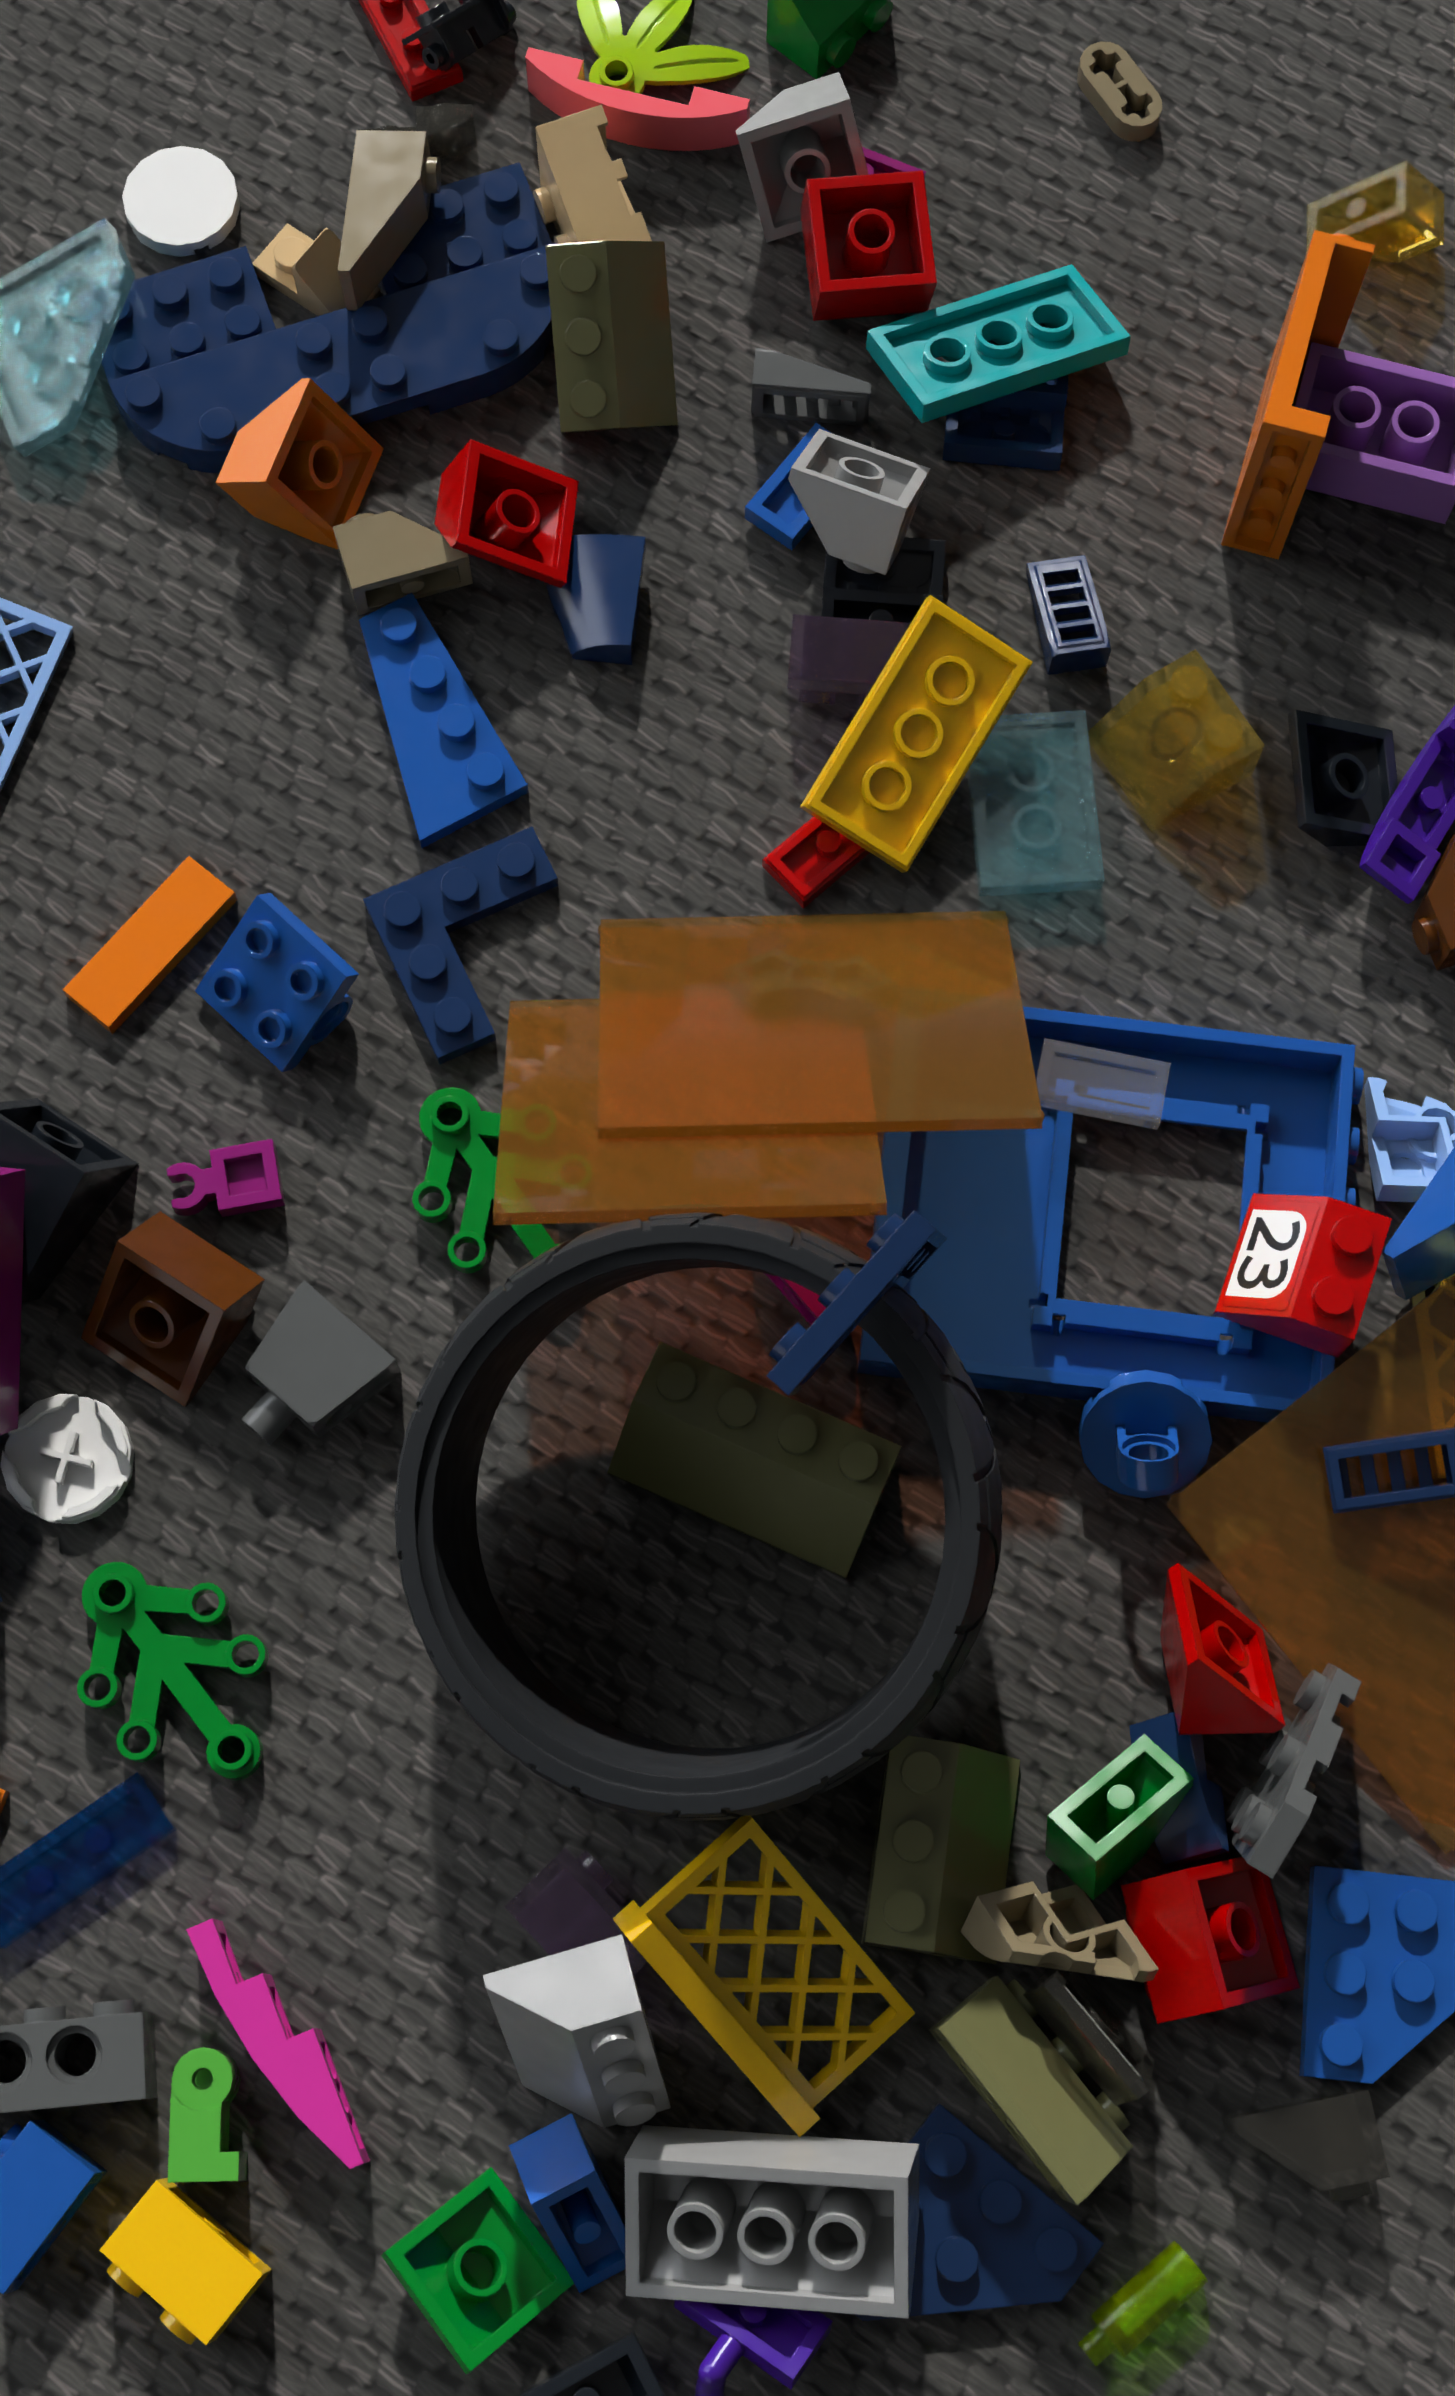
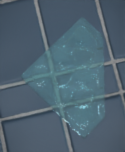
[0,218,135,457]

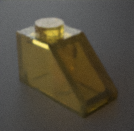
[1306,160,1444,263]

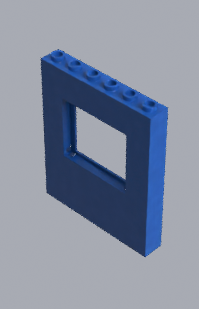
[857,992,1364,1429]

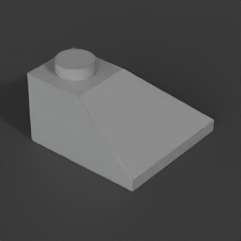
[735,72,869,242]
[788,429,931,575]

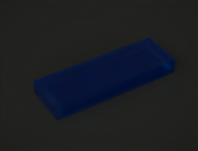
[0,1772,177,1949]

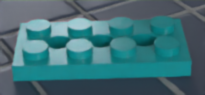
[866,264,1131,423]

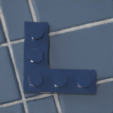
[363,826,559,1065]
[766,1210,947,1396]

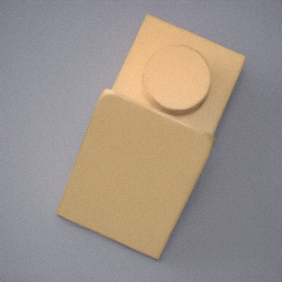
[252,223,381,316]

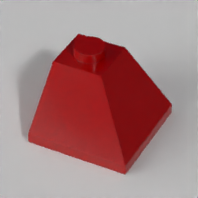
[434,439,579,588]

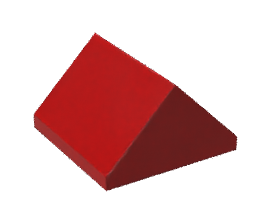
[1160,1563,1286,1735]

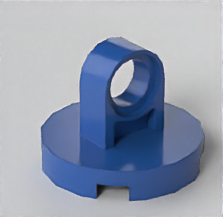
[1078,1370,1212,1498]

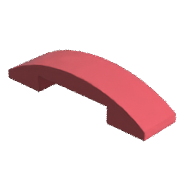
[525,47,750,151]

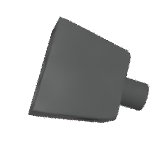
[241,1280,401,1446]

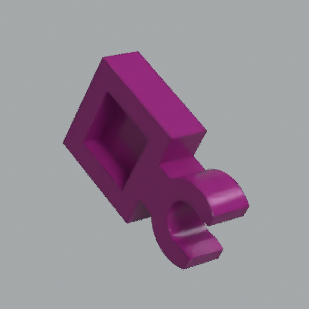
[166,1139,285,1217]

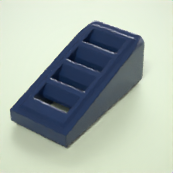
[1026,555,1111,675]
[1323,1427,1455,1514]

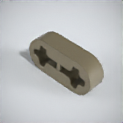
[1077,42,1162,142]

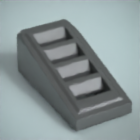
[751,348,871,426]

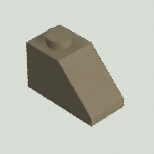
[333,511,473,615]

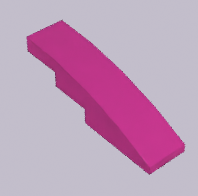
[186,1918,370,2169]

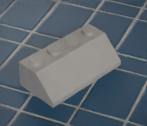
[624,2125,919,2319]

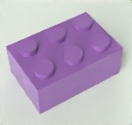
[1292,342,1455,524]

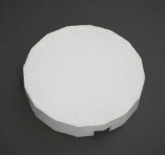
[122,146,240,257]
[1,1394,135,1524]

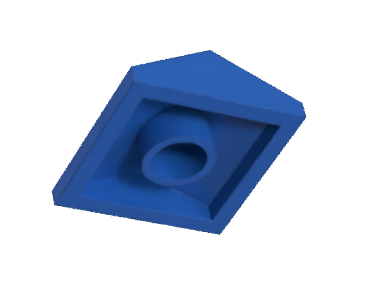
[1382,1147,1455,1301]

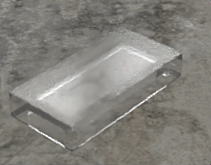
[1031,1038,1171,1130]

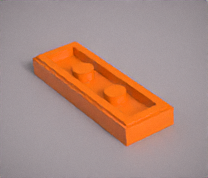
[63,856,238,1034]

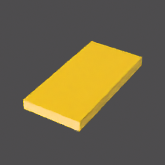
[800,595,1033,873]

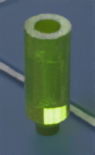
[1077,2241,1208,2367]

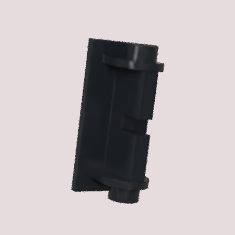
[401,0,517,71]

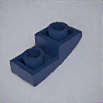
[1129,1712,1229,1868]

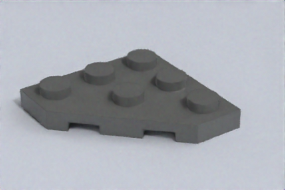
[1225,1663,1361,1879]

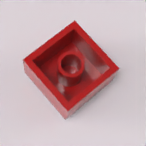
[800,170,937,321]

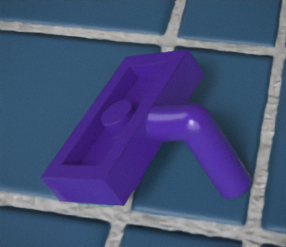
[674,2300,833,2396]

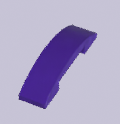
[1359,705,1455,904]

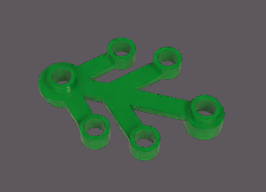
[412,1087,593,1273]
[77,1562,269,1780]

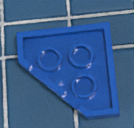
[1299,1866,1455,2084]

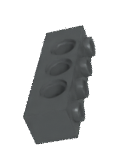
[0,1999,158,2113]

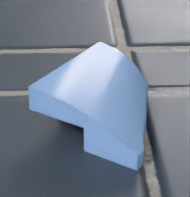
[1364,1077,1455,1202]

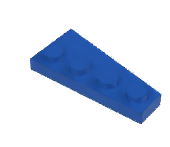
[359,593,529,848]

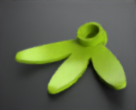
[577,0,750,94]

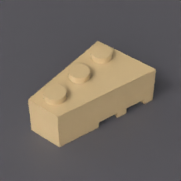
[533,104,652,244]

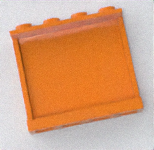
[1221,230,1375,560]

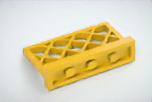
[612,1816,915,2137]

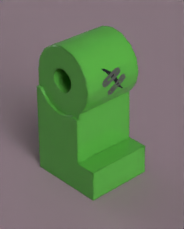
[168,2047,248,2183]

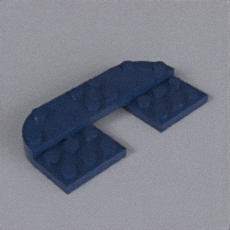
[79,162,556,473]

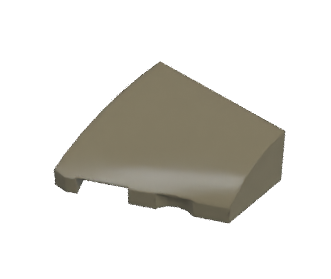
[960,1881,1159,1982]

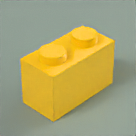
[99,2178,272,2345]

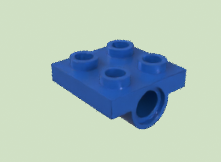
[195,893,359,1072]

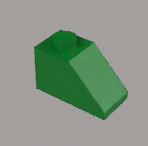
[1045,1734,1194,1900]

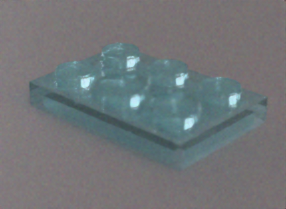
[967,710,1105,897]

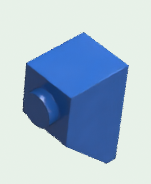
[509,2113,626,2293]
[0,2119,107,2295]

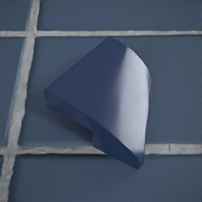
[545,534,646,665]

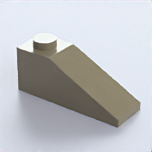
[338,130,441,311]

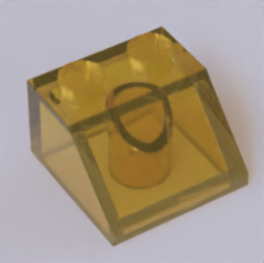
[1085,649,1265,832]

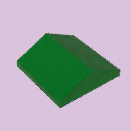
[381,2167,574,2375]

